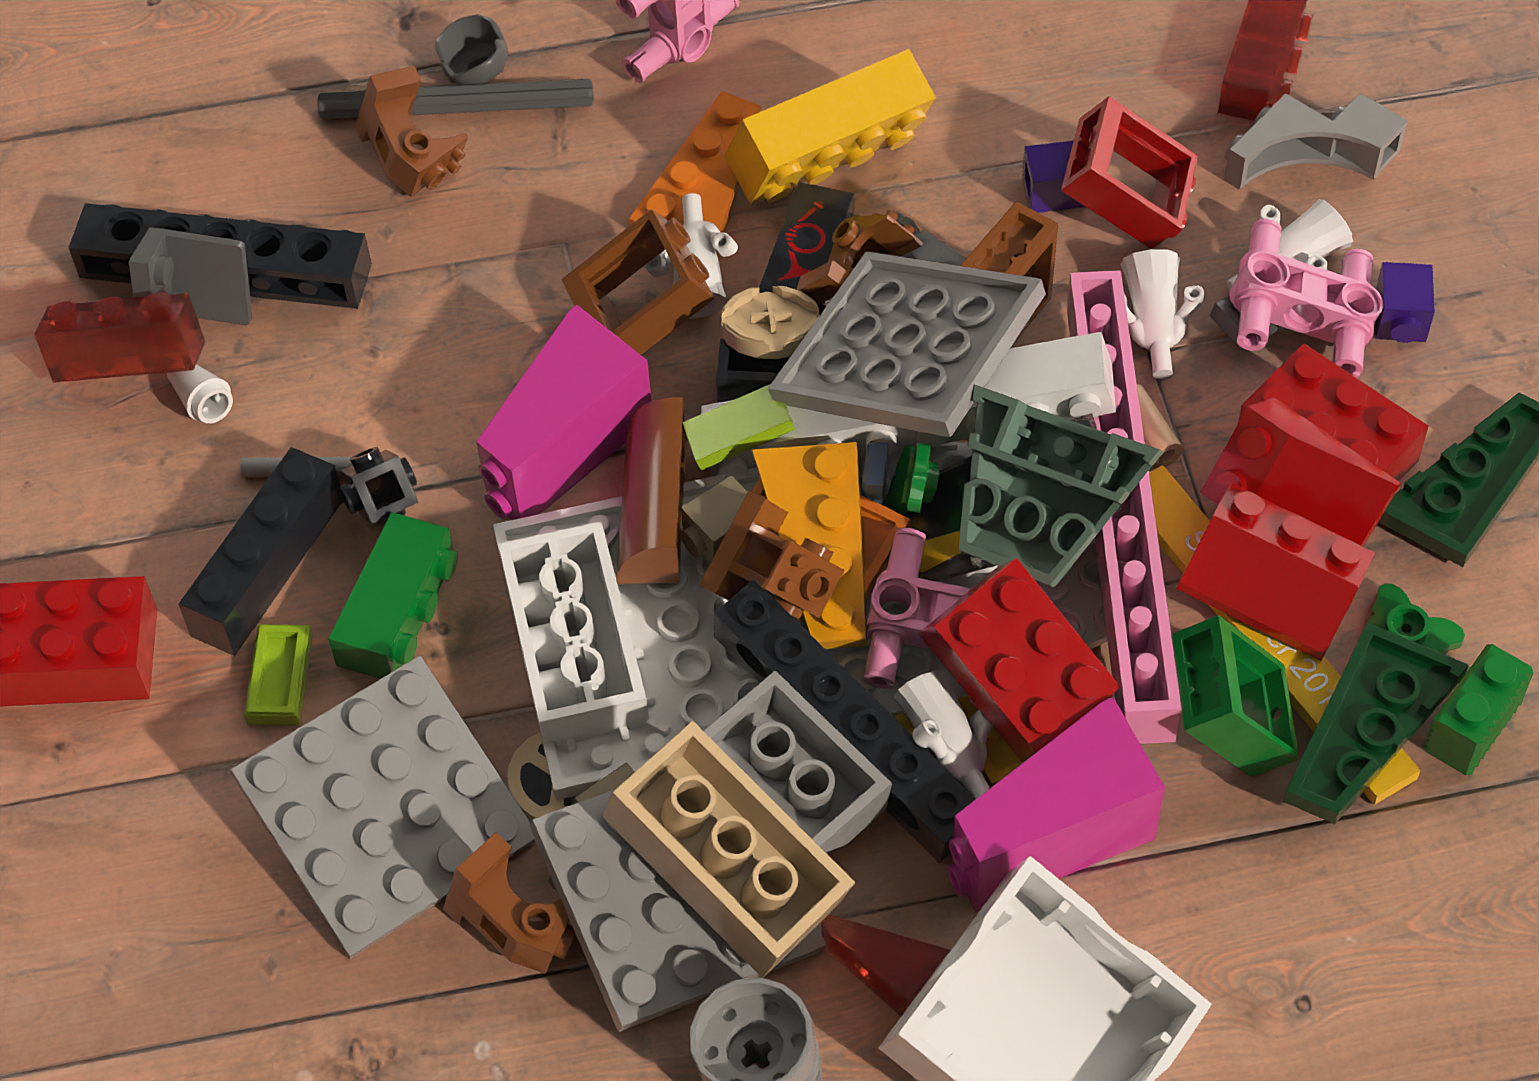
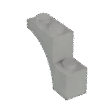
[1224,93,1408,190]

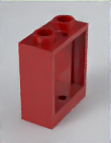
[1061,96,1198,249]

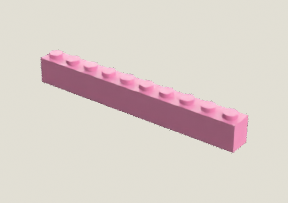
[1067,270,1181,744]

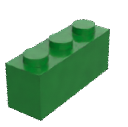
[328,512,458,679]

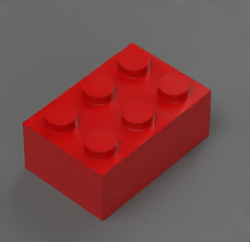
[1238,343,1429,481]
[918,557,1121,761]
[0,576,158,707]

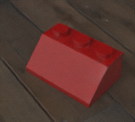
[1176,482,1375,661]

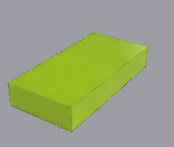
[682,384,796,470]
[244,624,313,726]

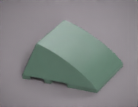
[958,384,1163,587]

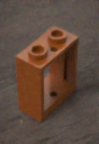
[960,201,1058,344]
[561,209,715,355]

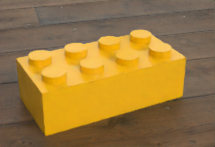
[725,49,936,205]

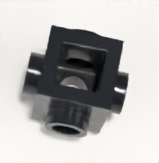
[339,447,419,525]

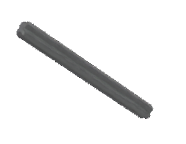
[317,78,594,120]

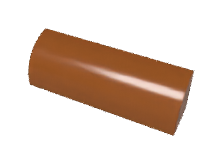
[616,397,687,584]

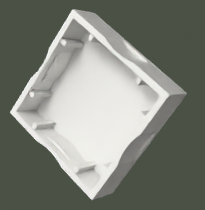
[879,856,1212,1081]

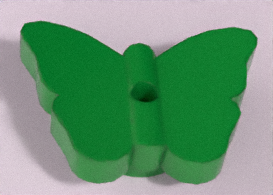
[883,442,939,516]
[1368,583,1465,654]

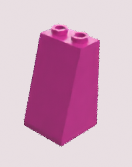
[476,305,652,520]
[947,697,1165,912]

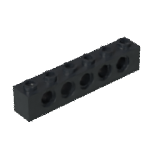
[68,203,372,309]
[714,579,976,864]

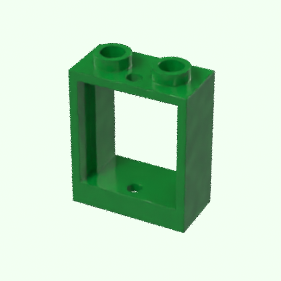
[1171,615,1299,777]

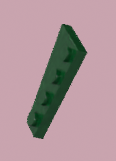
[1379,392,1539,567]
[1283,622,1469,824]

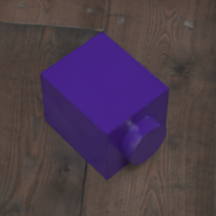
[1022,140,1086,213]
[1376,262,1435,343]

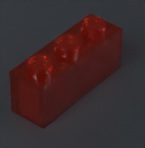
[1218,0,1314,121]
[34,292,206,383]

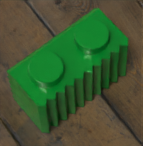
[1423,644,1534,775]

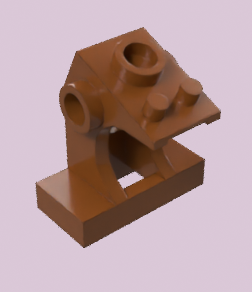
[355,66,468,197]
[796,210,923,312]
[699,491,844,619]
[443,832,575,974]

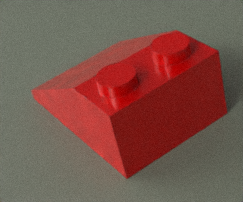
[1200,398,1401,547]

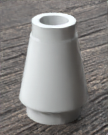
[167,358,233,423]

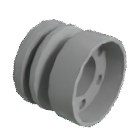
[690,977,822,1081]

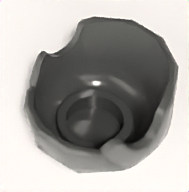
[435,14,508,85]

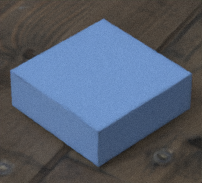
[862,441,888,505]

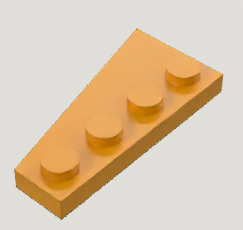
[752,442,868,649]

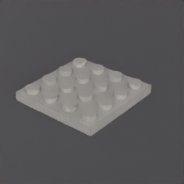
[768,251,1046,438]
[231,656,536,960]
[529,789,827,1032]

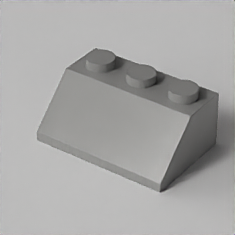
[704,671,892,853]

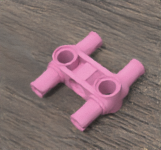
[615,0,739,84]
[1229,219,1384,378]
[863,528,998,708]

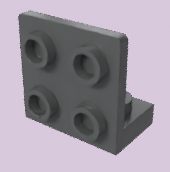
[129,227,252,343]

